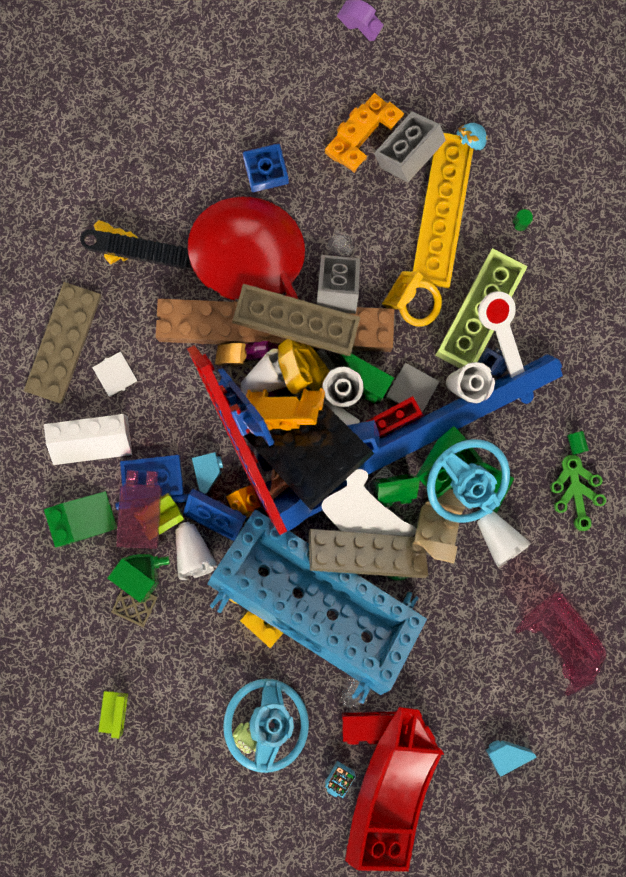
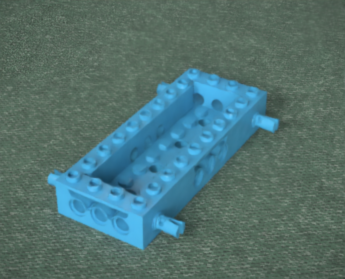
[208,510,427,704]

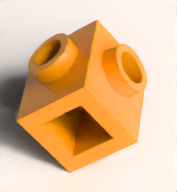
[226,485,261,518]

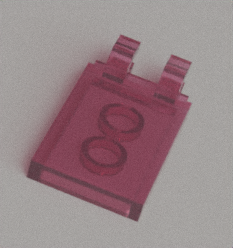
[116,470,162,549]

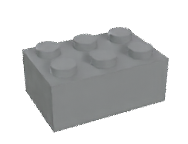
[374,112,446,182]
[317,255,360,314]

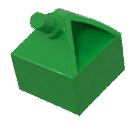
[107,554,170,603]

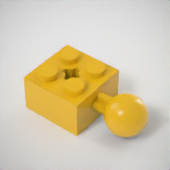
[229,599,283,648]

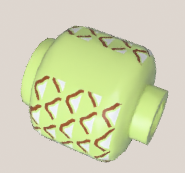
[233,722,257,754]

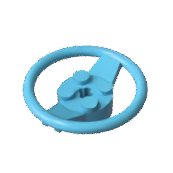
[427,439,510,523]
[223,679,309,773]

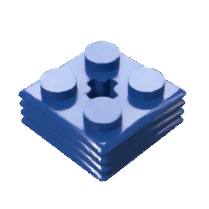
[242,144,289,192]

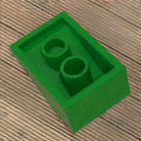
[339,354,394,404]
[416,426,483,499]
[372,474,420,507]
[44,491,118,548]

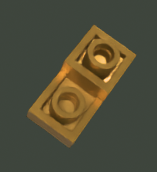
[215,343,247,366]

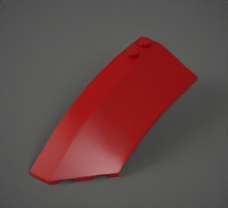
[345,707,444,872]

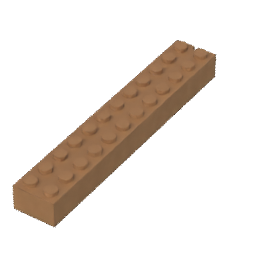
[156,299,394,352]

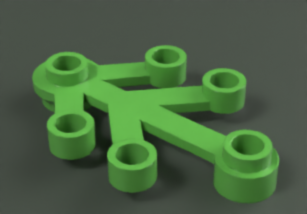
[550,455,606,531]

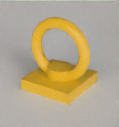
[382,271,442,327]

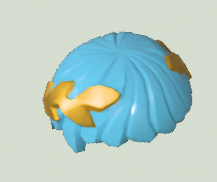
[457,123,487,150]

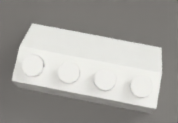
[44,414,132,465]

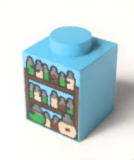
[325,761,356,798]

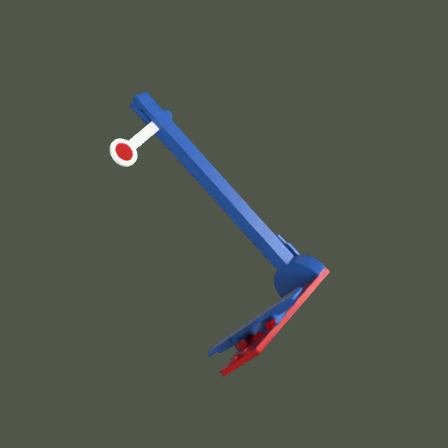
[187,291,563,535]

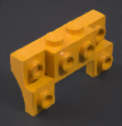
[325,93,404,173]
[246,388,325,430]

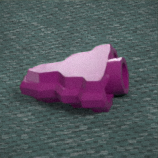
[245,341,280,361]

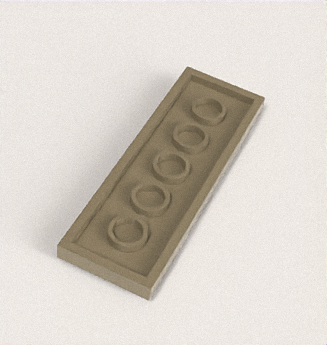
[24,282,102,404]
[232,284,360,356]
[308,529,428,578]

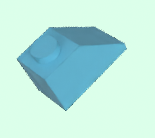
[192,453,224,496]
[486,740,536,777]

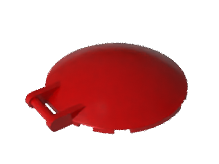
[188,197,305,300]

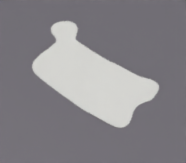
[322,469,416,537]

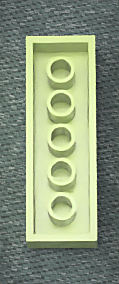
[435,248,528,368]

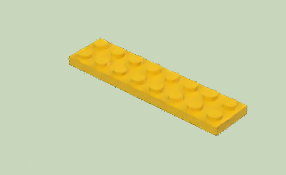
[412,133,474,288]

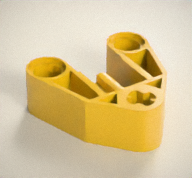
[278,339,330,394]

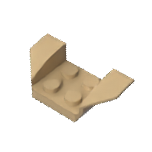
[413,489,465,564]

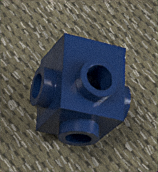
[478,347,508,377]

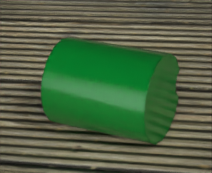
[512,209,533,231]
[567,431,589,455]

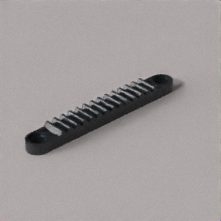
[80,229,194,271]

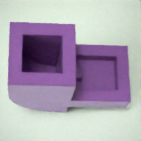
[337,0,383,41]

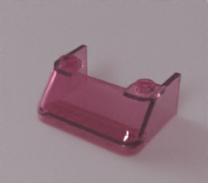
[515,592,607,696]

